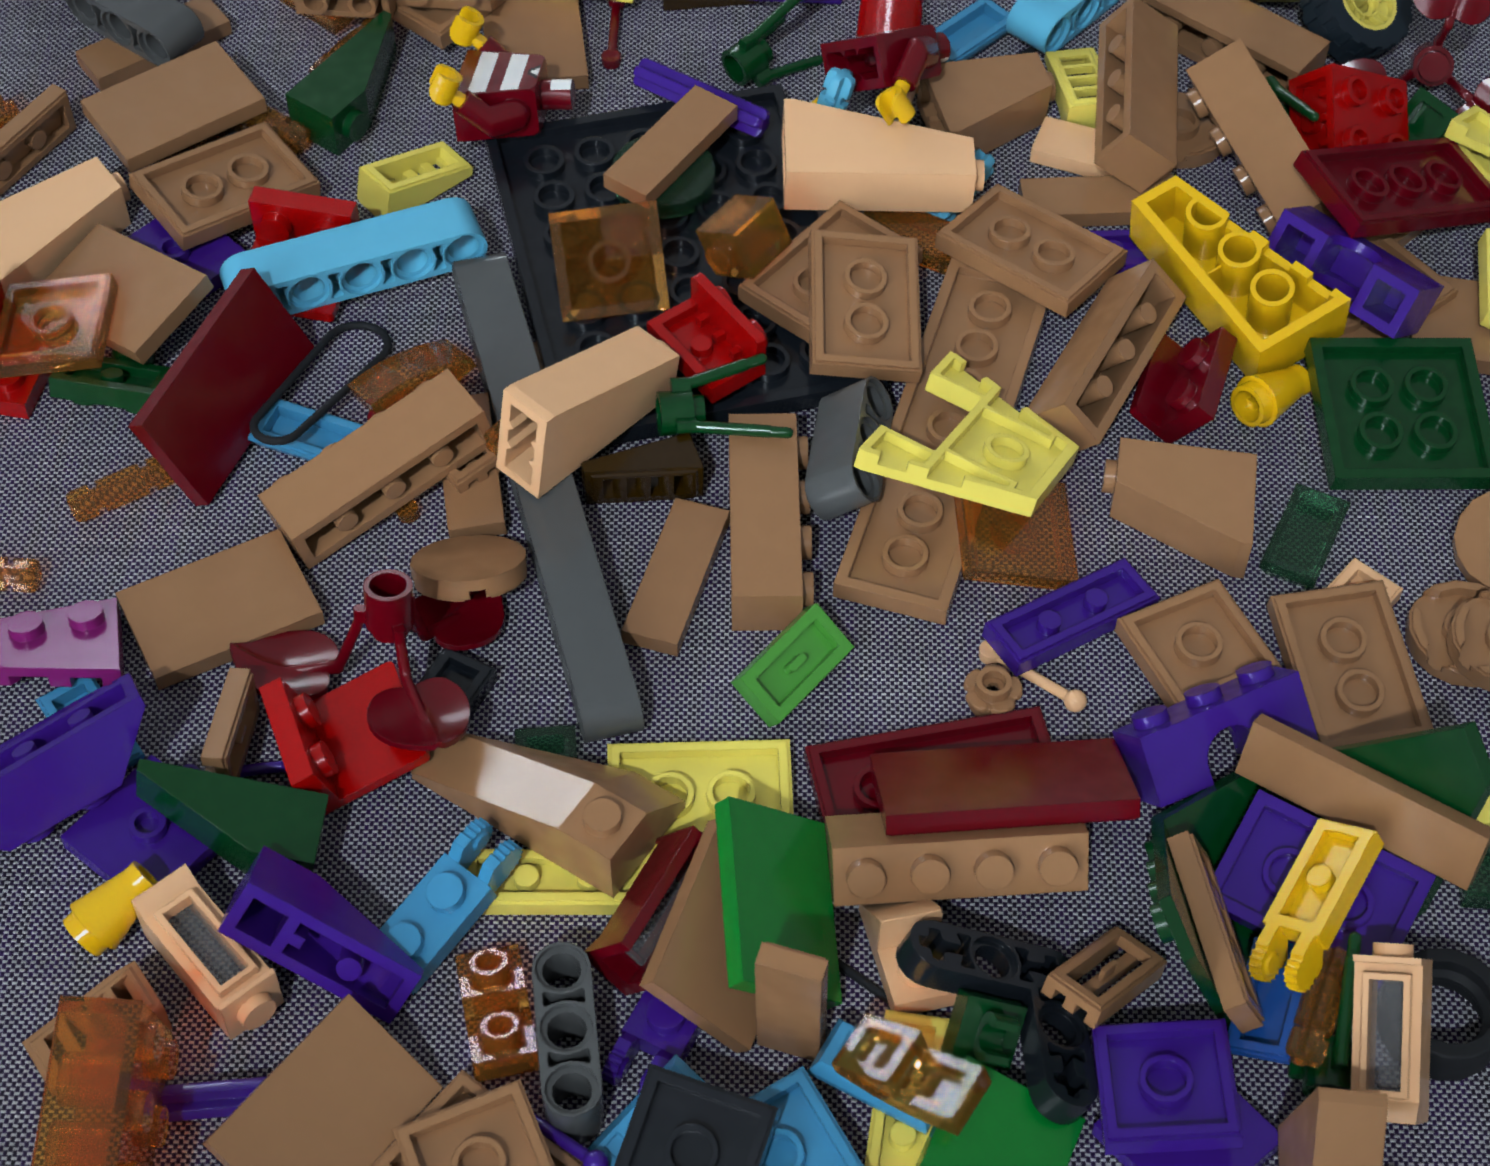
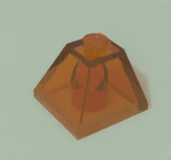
[548,200,670,322]

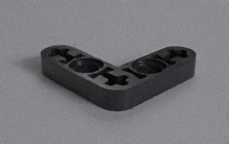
[896,920,1098,1125]

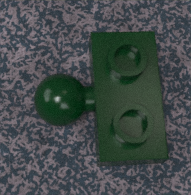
[48,349,170,414]

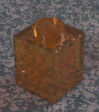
[696,194,792,279]

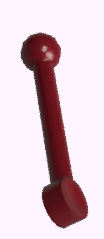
[601,0,626,70]

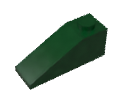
[285,10,397,156]
[136,758,329,874]

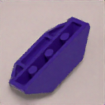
[0,672,146,851]

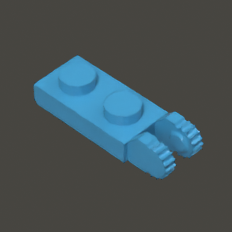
[379,817,523,995]

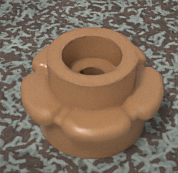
[963,664,1023,717]

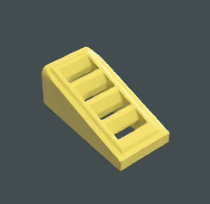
[1044,47,1098,129]
[357,141,473,217]

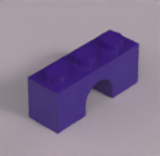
[1268,206,1444,339]
[1112,660,1319,808]

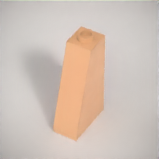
[781,99,985,213]
[0,156,131,316]
[496,326,680,499]

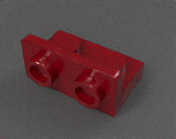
[1129,327,1238,443]

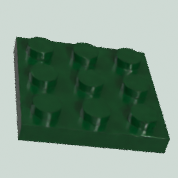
[1304,338,1490,490]

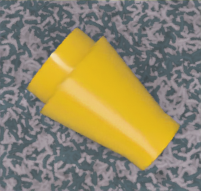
[1230,364,1311,427]
[63,861,158,956]

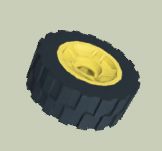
[1300,0,1413,63]

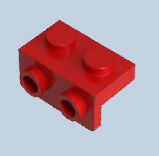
[646,272,768,404]

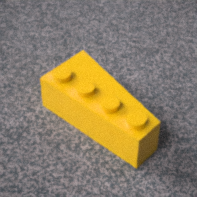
[1129,175,1351,376]

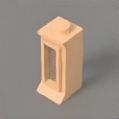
[131,863,284,1040]
[1351,942,1433,1125]

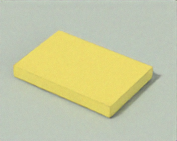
[607,739,794,851]

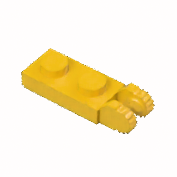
[1248,818,1384,993]

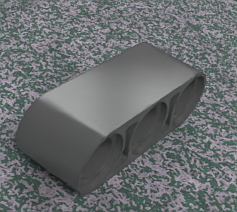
[65,0,204,66]
[805,376,893,521]
[532,941,605,1144]

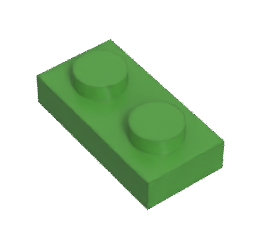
[730,602,854,727]

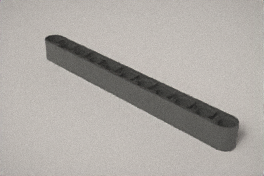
[452,252,645,743]

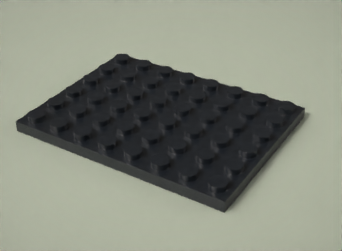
[485,84,889,446]

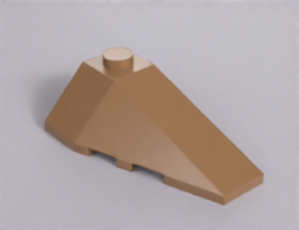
[411,733,685,898]

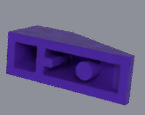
[218,846,424,1024]

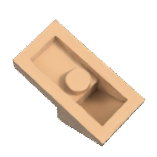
[859,899,957,1014]

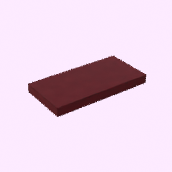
[1293,137,1490,238]
[128,268,315,506]
[804,706,1051,823]
[870,738,1141,836]

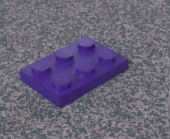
[1215,789,1436,993]

